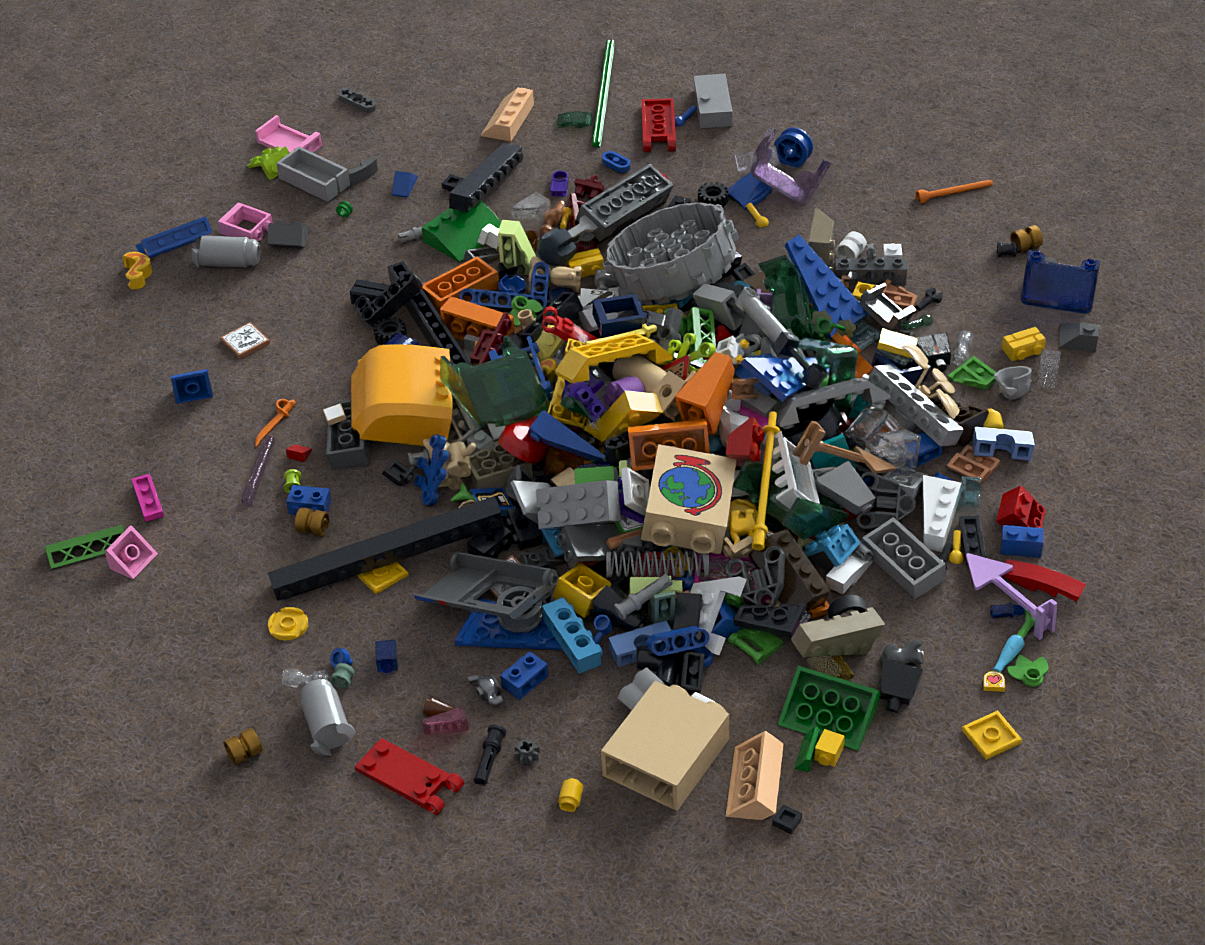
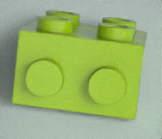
[247,146,290,180]

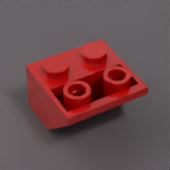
[726,417,764,468]
[996,485,1046,528]

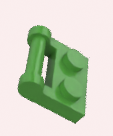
[728,628,783,665]

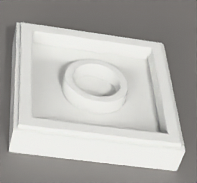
[621,467,650,516]

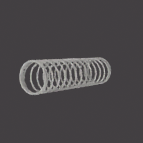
[606,551,709,577]

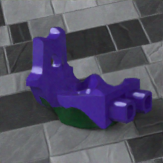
[560,370,607,423]

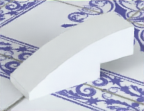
[826,552,873,595]

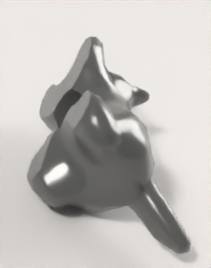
[879,641,924,686]

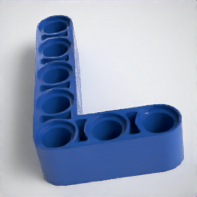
[459,262,549,315]

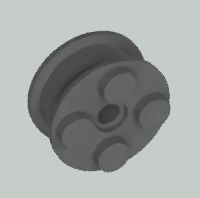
[497,586,543,633]

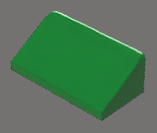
[794,726,819,772]

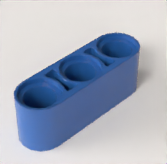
[647,626,709,656]

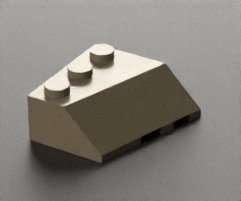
[808,208,835,272]
[470,441,533,491]

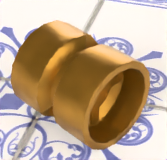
[1010,225,1043,253]
[295,507,330,536]
[223,727,263,766]

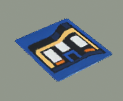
[470,487,514,510]

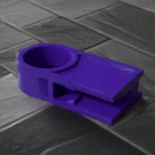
[550,170,569,196]

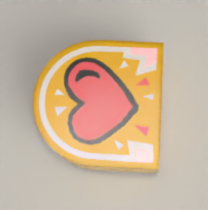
[983,671,1005,692]

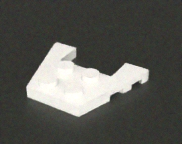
[690,576,747,655]

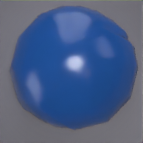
[498,275,526,294]

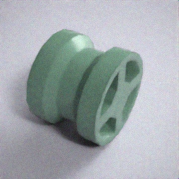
[330,663,355,689]

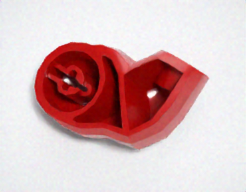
[498,416,576,463]

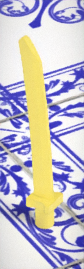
[586,324,657,345]

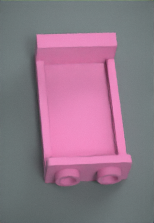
[255,115,322,152]

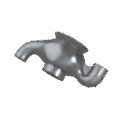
[466,675,504,706]

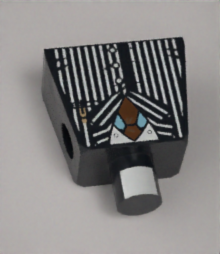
[916,333,951,372]

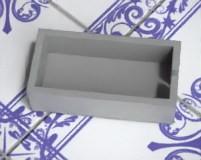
[277,146,350,202]
[536,480,621,530]

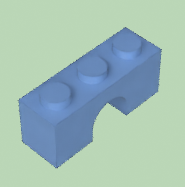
[971,427,1035,461]
[608,621,675,667]

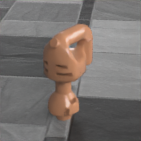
[540,201,565,236]

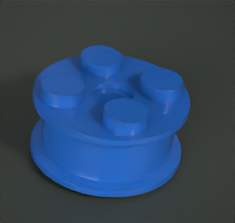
[773,127,813,167]

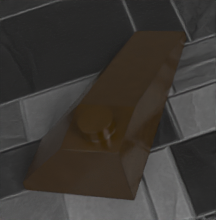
[930,399,989,445]

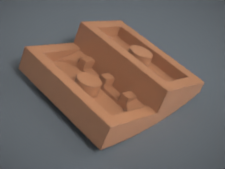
[947,445,1000,484]

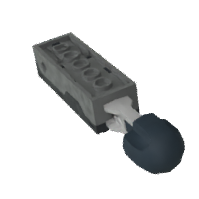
[537,163,673,266]

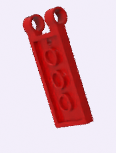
[641,98,676,152]
[542,306,599,343]
[355,738,465,815]

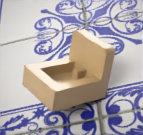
[722,536,753,560]

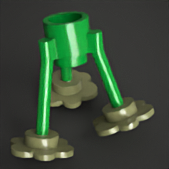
[811,310,856,355]

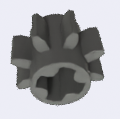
[514,740,540,766]

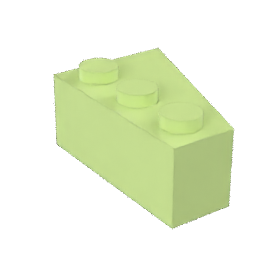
[498,220,536,275]

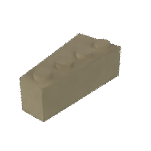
[791,607,885,657]

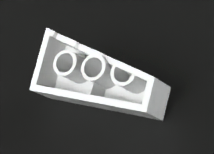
[922,475,961,552]

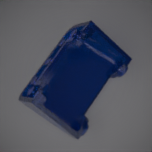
[1021,250,1101,314]

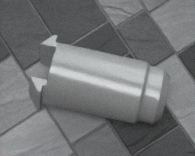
[192,236,260,268]
[300,679,356,756]

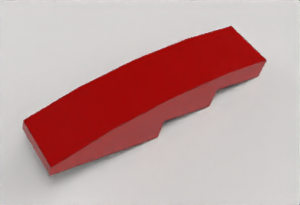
[1002,559,1086,602]

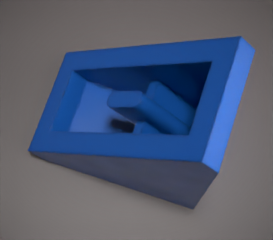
[392,171,418,197]

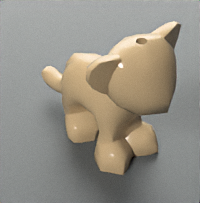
[528,257,581,295]
[423,439,476,490]

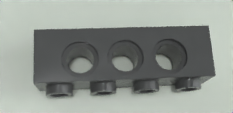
[835,258,907,285]

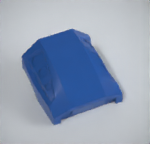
[727,170,772,210]

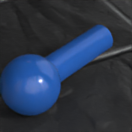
[675,105,697,127]

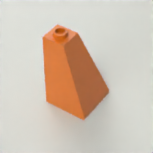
[675,352,735,435]

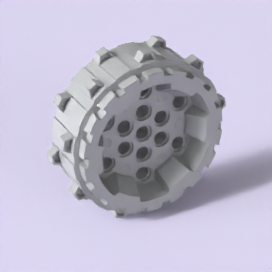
[603,203,739,305]

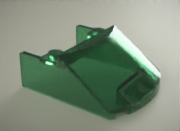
[440,336,547,427]
[733,459,850,540]

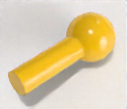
[746,203,769,227]
[560,207,572,229]
[948,530,964,564]

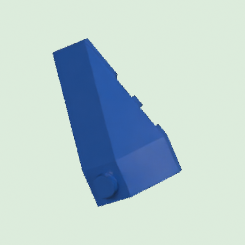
[528,410,605,463]

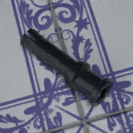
[474,725,506,786]

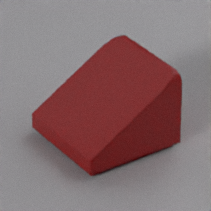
[286,444,312,462]

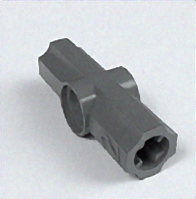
[657,308,683,351]

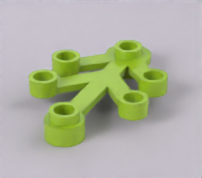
[656,333,716,373]

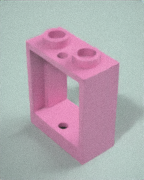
[218,203,272,241]

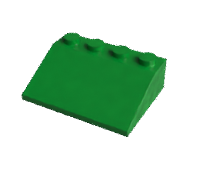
[422,201,502,263]
[777,665,881,751]

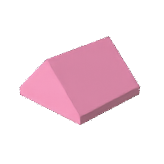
[105,525,158,579]

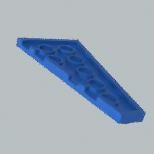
[785,234,868,341]
[740,357,833,402]
[455,598,592,650]

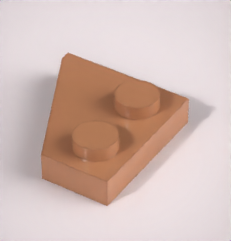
[883,279,917,310]

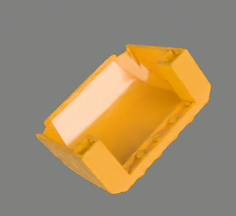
[351,345,453,446]

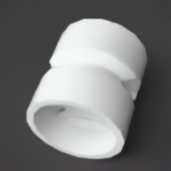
[835,231,867,259]

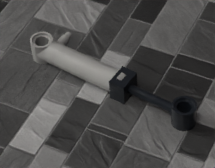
[735,287,828,389]

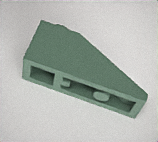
[648,591,675,628]

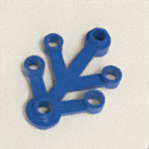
[414,434,449,506]

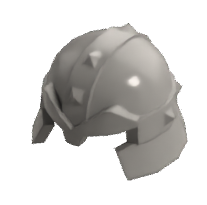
[994,366,1032,400]

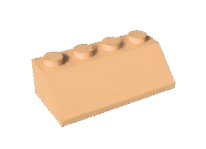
[481,88,534,142]
[726,731,783,820]

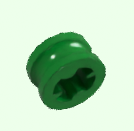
[336,201,353,217]

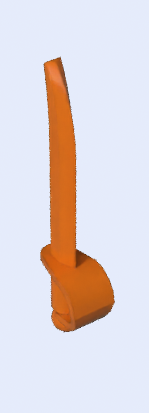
[255,399,296,447]

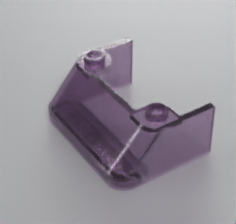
[750,128,831,205]

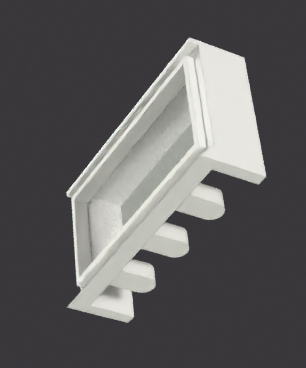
[764,431,821,521]

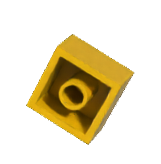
[552,563,612,618]

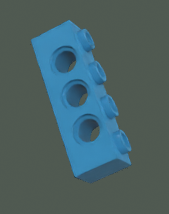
[542,597,603,674]

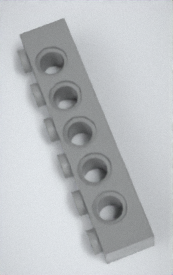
[868,365,964,447]

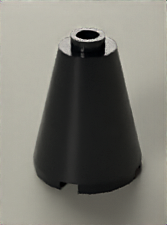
[589,582,647,632]

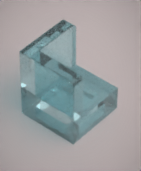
[960,476,981,506]

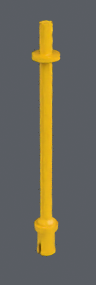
[751,412,780,551]

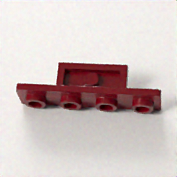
[470,312,512,380]

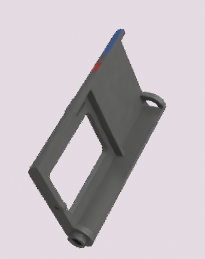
[414,552,558,619]

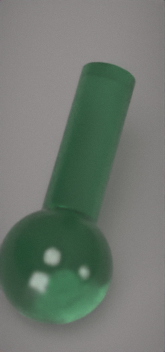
[903,314,933,330]

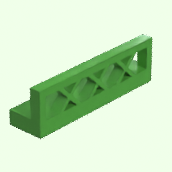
[687,307,716,364]
[45,525,124,569]

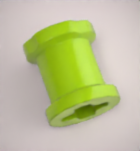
[284,469,301,494]

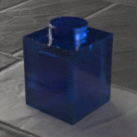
[375,640,398,673]

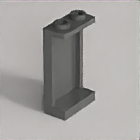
[558,524,641,568]

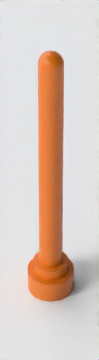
[915,180,993,204]

